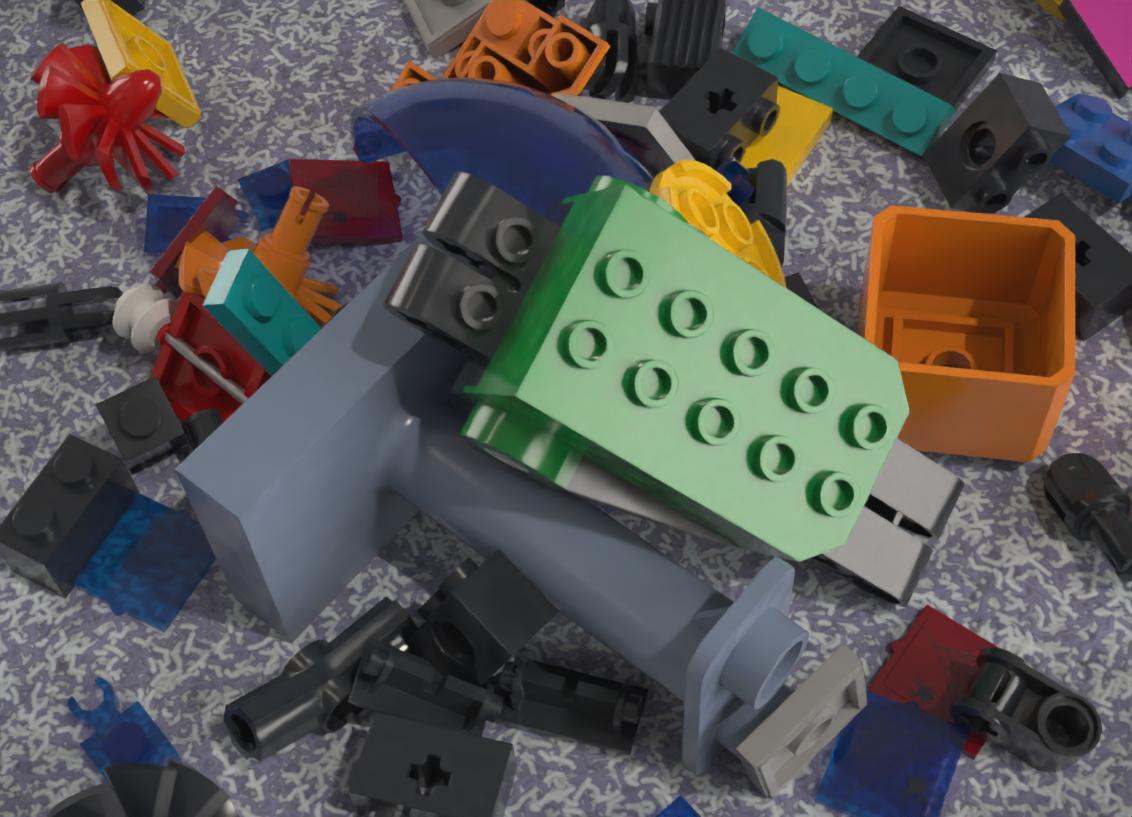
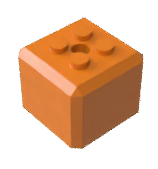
[857,205,1075,462]

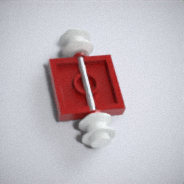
[112,284,272,422]

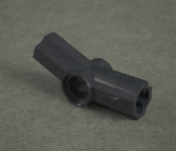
[223,596,418,762]

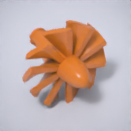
[175,186,342,329]

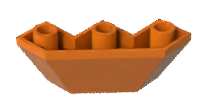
[378,0,610,141]

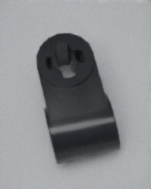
[949,646,1102,772]

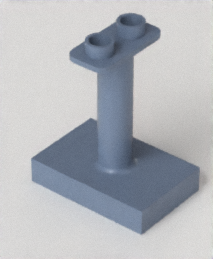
[175,234,809,776]

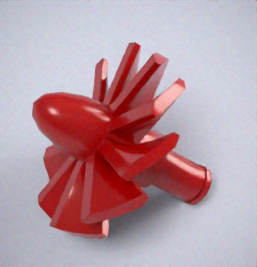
[30,43,185,196]

